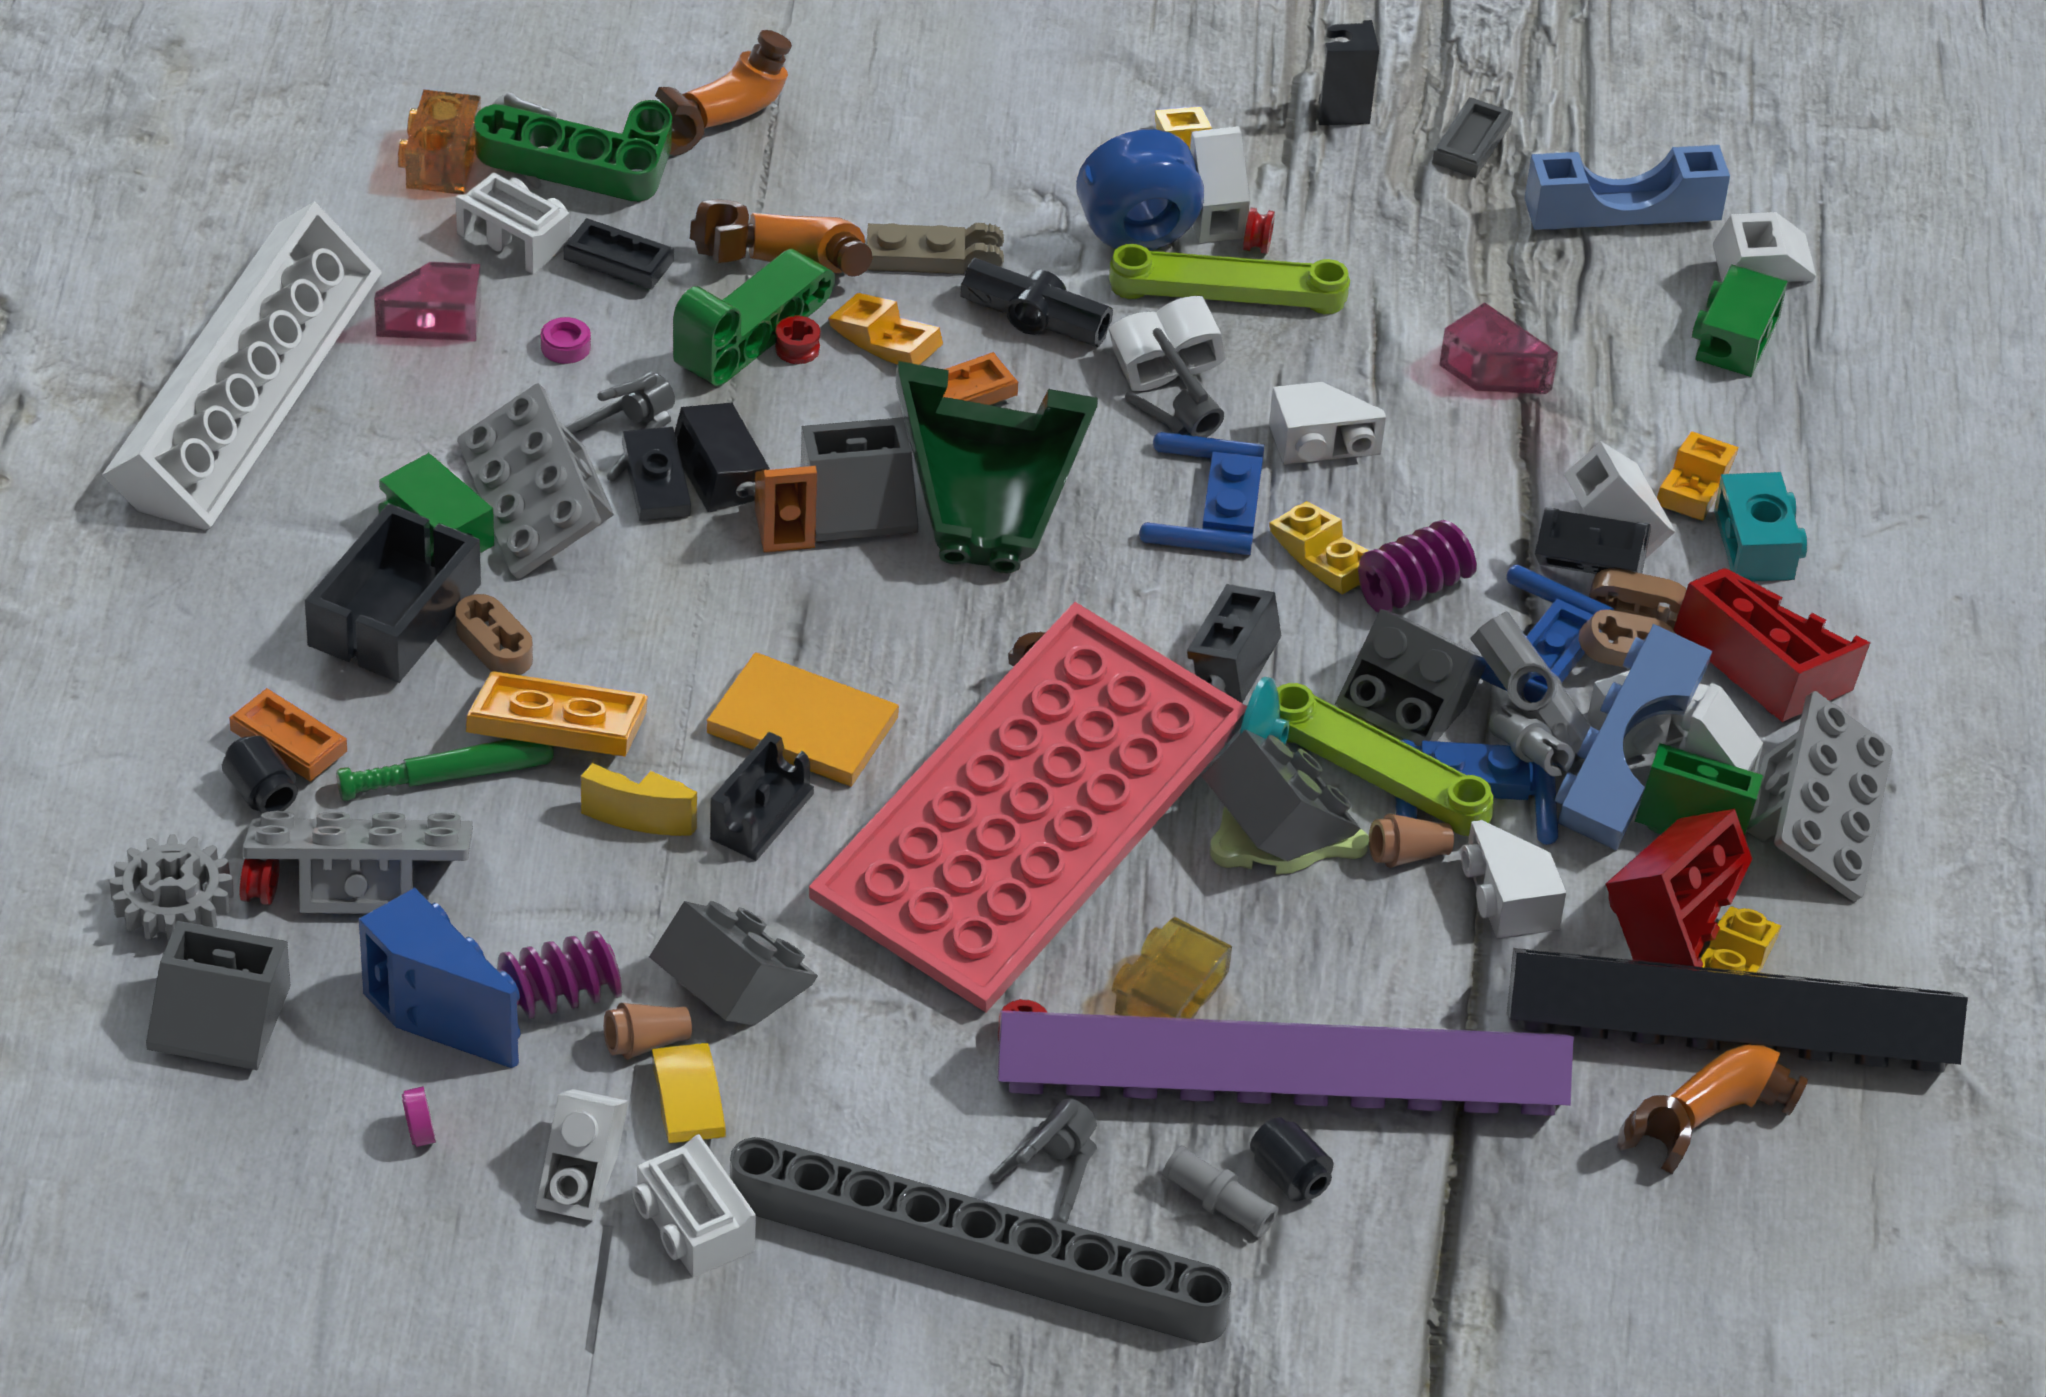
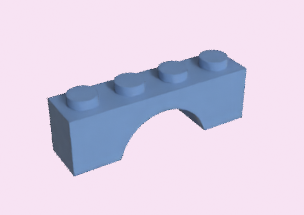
[1524,145,1730,230]
[1555,624,1712,851]

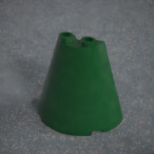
[895,361,1098,573]

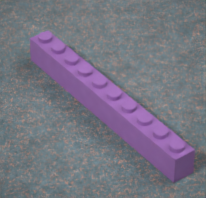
[997,1011,1573,1116]

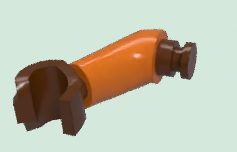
[645,30,792,156]
[689,199,872,277]
[1617,1045,1808,1174]

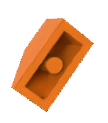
[755,466,817,553]

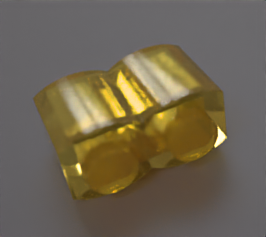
[1112,917,1232,1019]

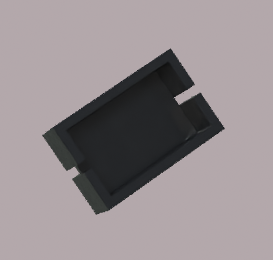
[305,503,481,683]

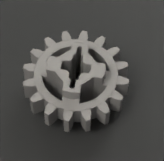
[109,834,234,942]

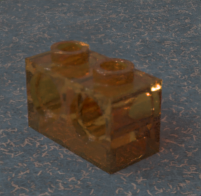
[398,89,481,195]

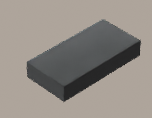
[1432,97,1513,178]

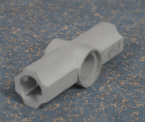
[1470,611,1591,763]

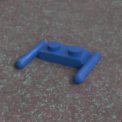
[1139,432,1265,555]
[1480,565,1614,703]
[1395,740,1558,845]

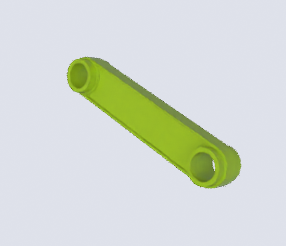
[1109,244,1350,314]
[1277,683,1493,836]

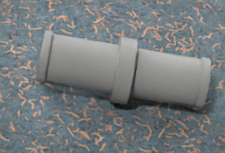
[1489,705,1574,776]
[1162,1145,1279,1238]

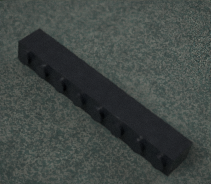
[1506,948,1968,1073]

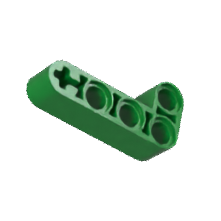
[474,100,672,202]
[673,249,835,386]

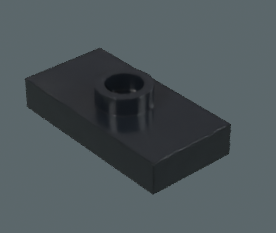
[564,218,674,290]
[622,426,691,521]

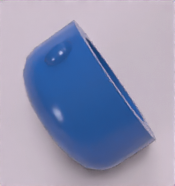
[1076,129,1204,251]

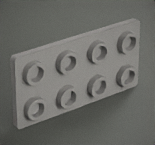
[457,383,614,579]
[1747,691,1893,902]
[243,811,473,914]

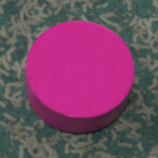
[541,317,591,364]
[401,1086,436,1147]

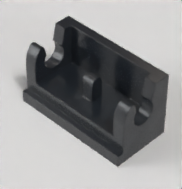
[1317,20,1379,125]
[675,403,770,512]
[1535,507,1651,574]
[1187,584,1282,703]
[710,732,814,861]

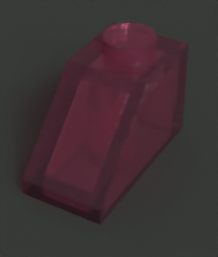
[374,262,481,341]

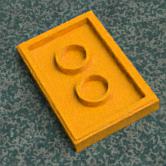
[707,652,899,787]
[466,671,648,757]

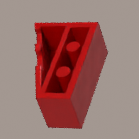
[1673,568,1871,722]
[1605,809,1752,967]

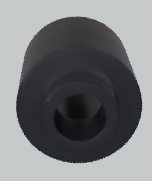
[222,736,298,814]
[1250,1117,1334,1201]

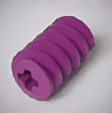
[1358,519,1477,613]
[497,931,622,1020]

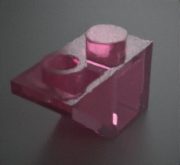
[1439,302,1558,394]

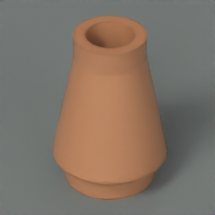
[1369,813,1454,868]
[603,1003,692,1059]

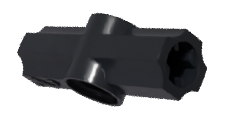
[960,258,1113,347]

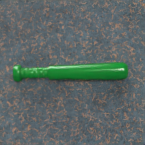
[336,739,554,801]

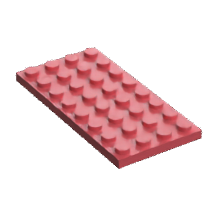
[809,602,1247,1013]

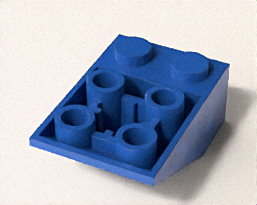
[359,888,521,1068]

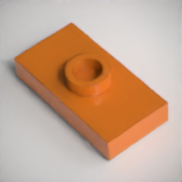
[943,352,1018,405]
[229,688,347,781]

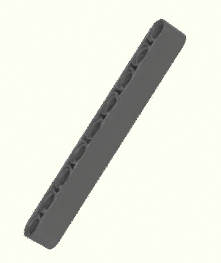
[730,1137,1232,1343]

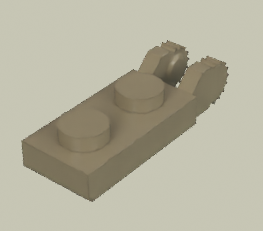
[867,223,1004,274]

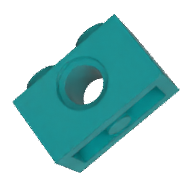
[1714,472,1807,582]

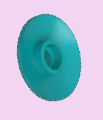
[1239,677,1289,745]

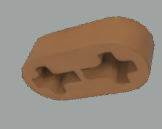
[1589,568,1686,629]
[456,594,533,675]
[1579,610,1675,668]

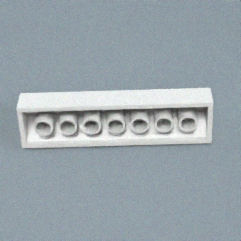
[102,201,382,531]

